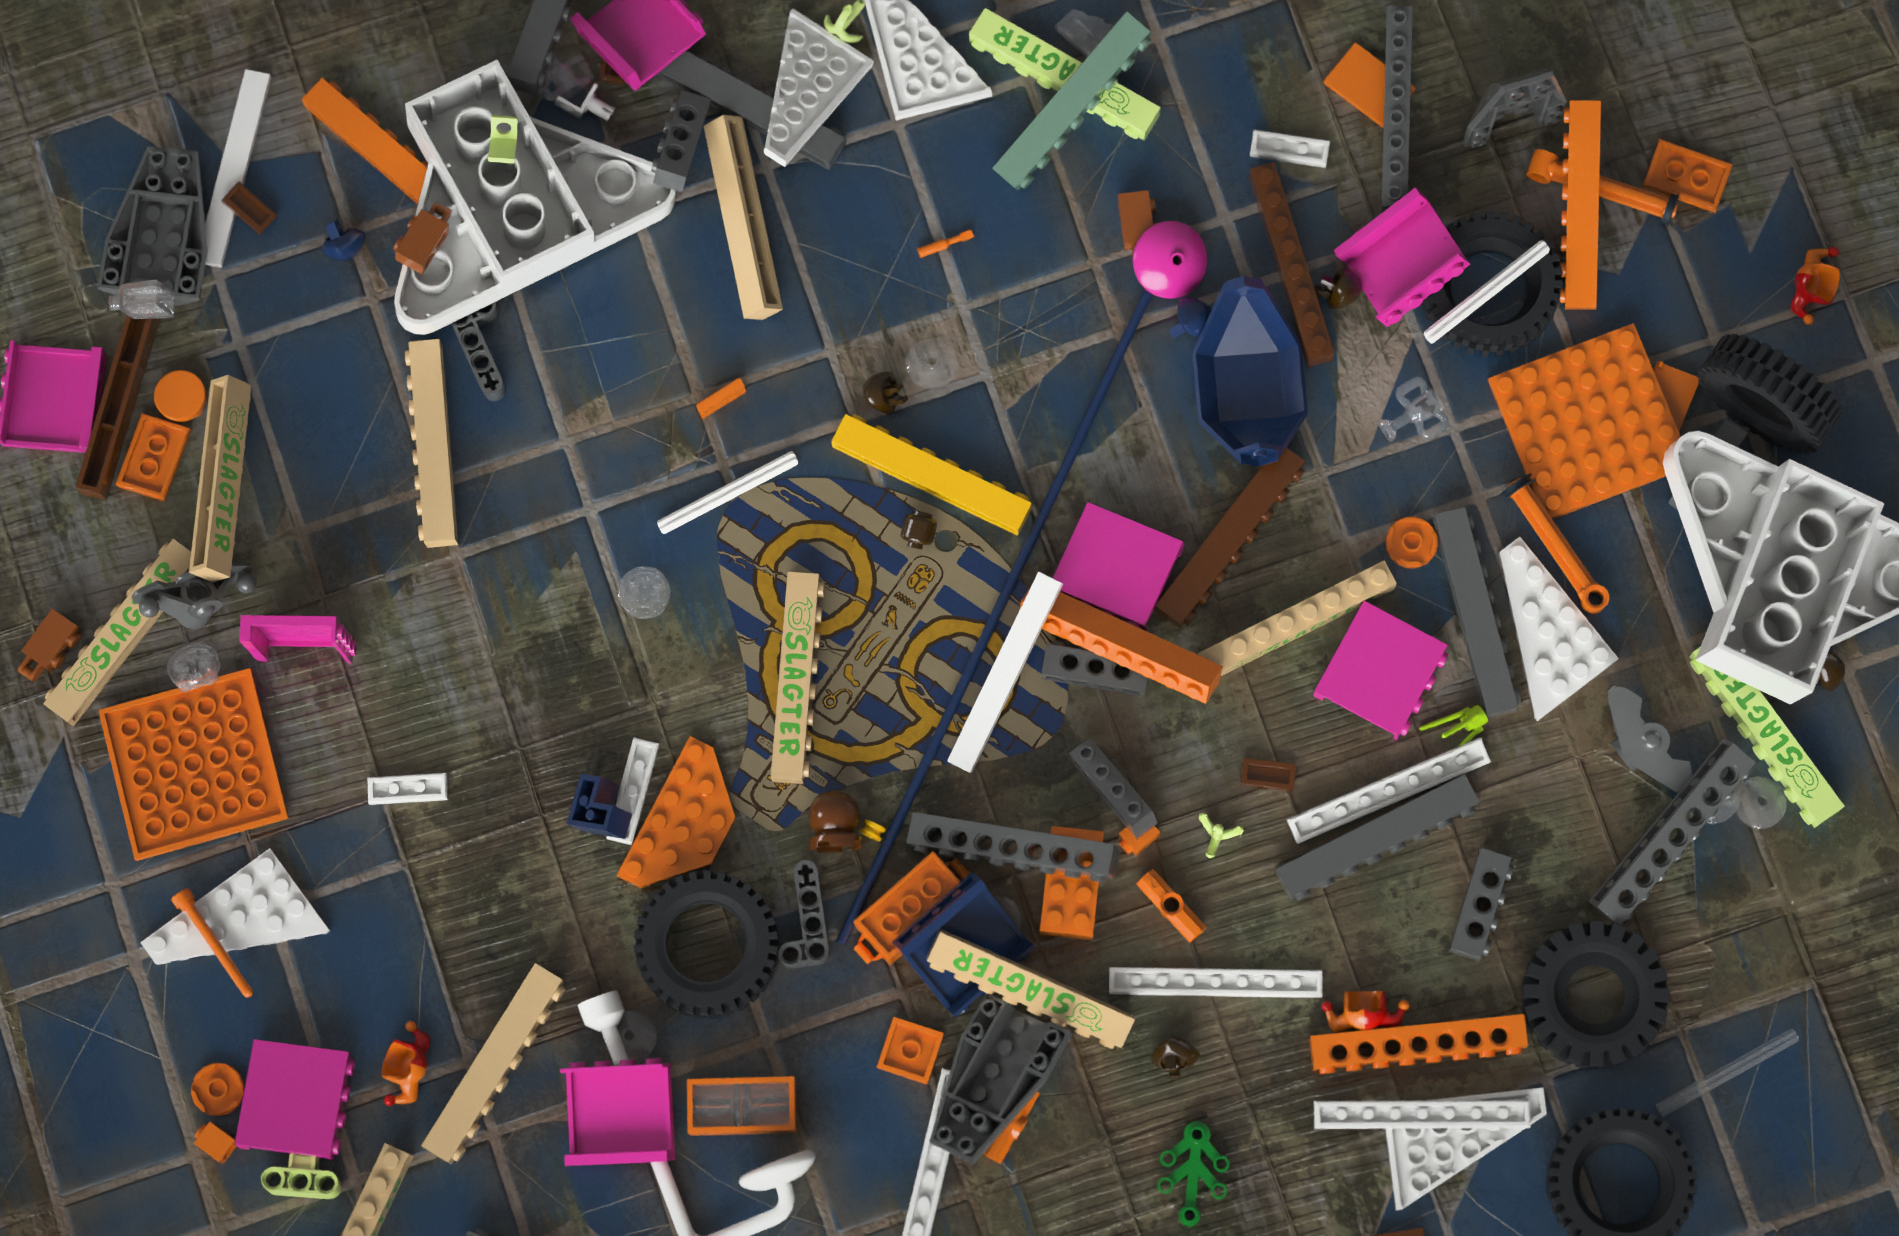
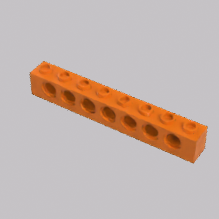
[1309,1014,1528,1074]

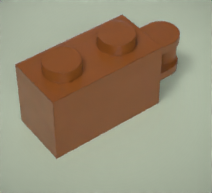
[1117,190,1158,261]
[394,201,452,275]
[18,609,82,682]

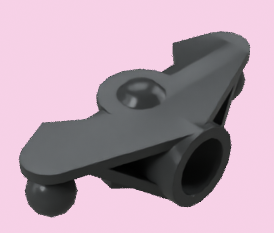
[132,562,257,629]
[1607,685,1693,793]

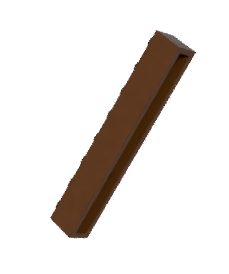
[1249,162,1334,368]
[75,293,164,501]
[1155,448,1305,629]

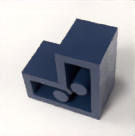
[567,774,632,839]

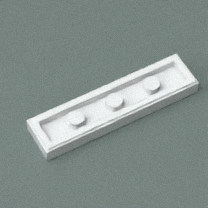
[607,737,659,845]

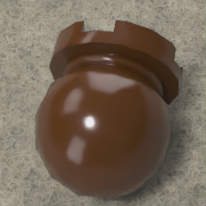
[808,790,862,853]

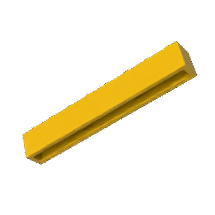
[831,414,1032,536]

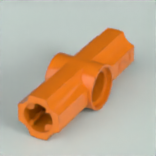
[1136,869,1207,943]
[983,1092,1040,1164]

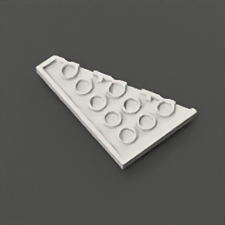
[864,0,992,120]
[764,9,873,167]
[1499,537,1619,721]
[140,848,330,965]
[1385,1088,1547,1210]

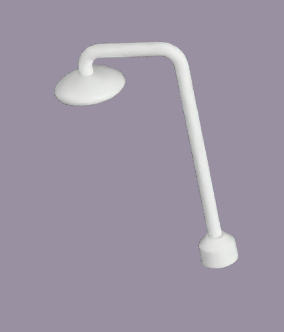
[578,990,815,1236]

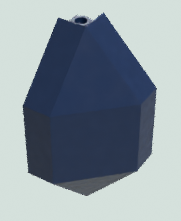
[1192,276,1308,467]

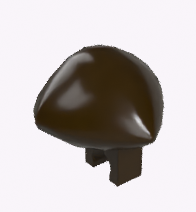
[1314,268,1362,309]
[863,372,908,415]
[1818,651,1845,691]
[1151,1036,1200,1079]

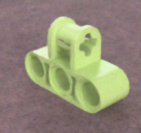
[261,1153,342,1199]

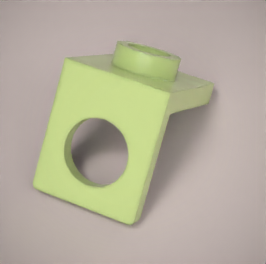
[488,115,518,163]

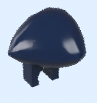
[321,219,365,261]
[1168,297,1211,339]

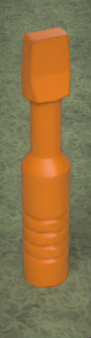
[917,230,974,258]

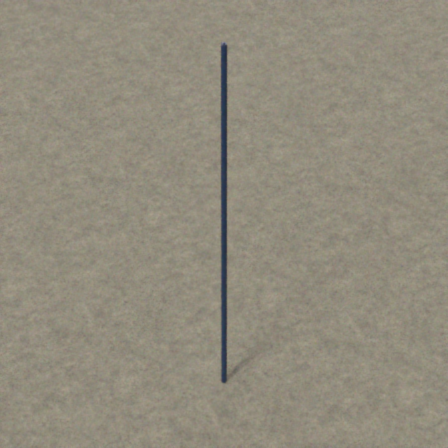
[836,291,1153,946]

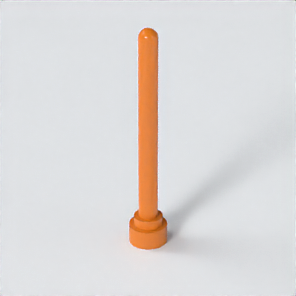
[171,888,253,998]

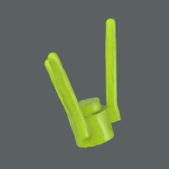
[1419,705,1488,746]

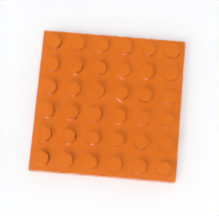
[1488,323,1681,520]
[98,668,289,861]

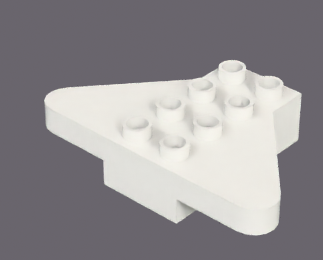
[394,60,676,335]
[1663,431,1899,704]

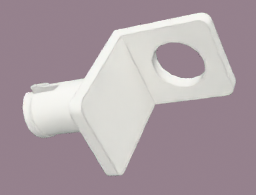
[555,83,615,122]

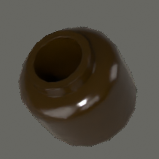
[900,510,937,550]

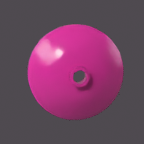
[1133,221,1207,298]

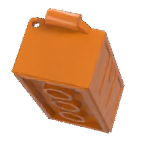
[853,851,970,966]

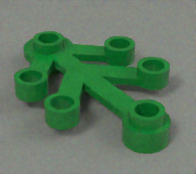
[1157,1121,1230,1227]

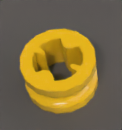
[859,819,886,842]

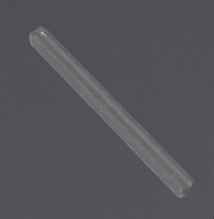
[1656,1029,1799,1117]

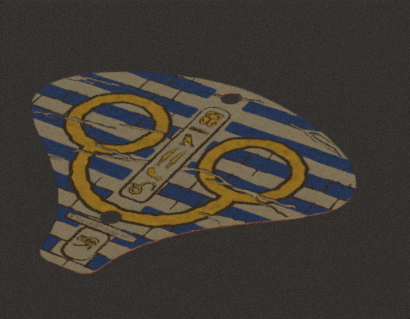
[717,478,1068,831]

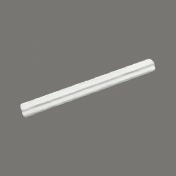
[1424,240,1550,343]
[657,451,798,534]

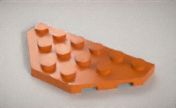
[617,736,736,888]

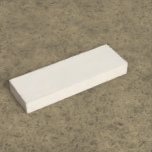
[1250,130,1330,168]
[367,773,448,805]

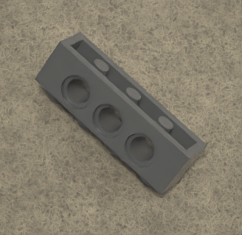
[651,90,711,192]
[1041,641,1147,697]
[1069,737,1157,839]
[1448,848,1514,961]

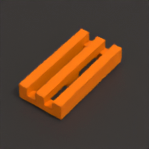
[696,378,746,419]

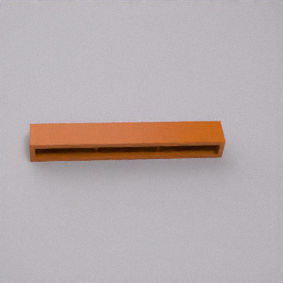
[301,78,428,204]
[1560,100,1601,310]
[1019,587,1223,704]

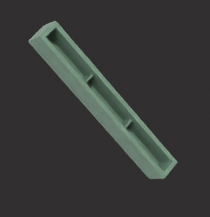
[992,12,1152,191]

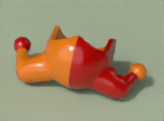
[1790,246,1840,325]
[1321,991,1410,1033]
[381,1021,430,1106]

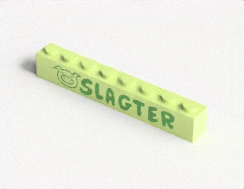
[969,8,1161,140]
[1690,647,1844,828]

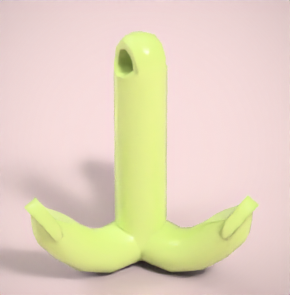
[824,0,865,43]
[1199,813,1243,858]

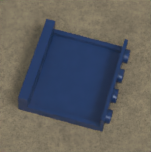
[892,872,1035,1017]

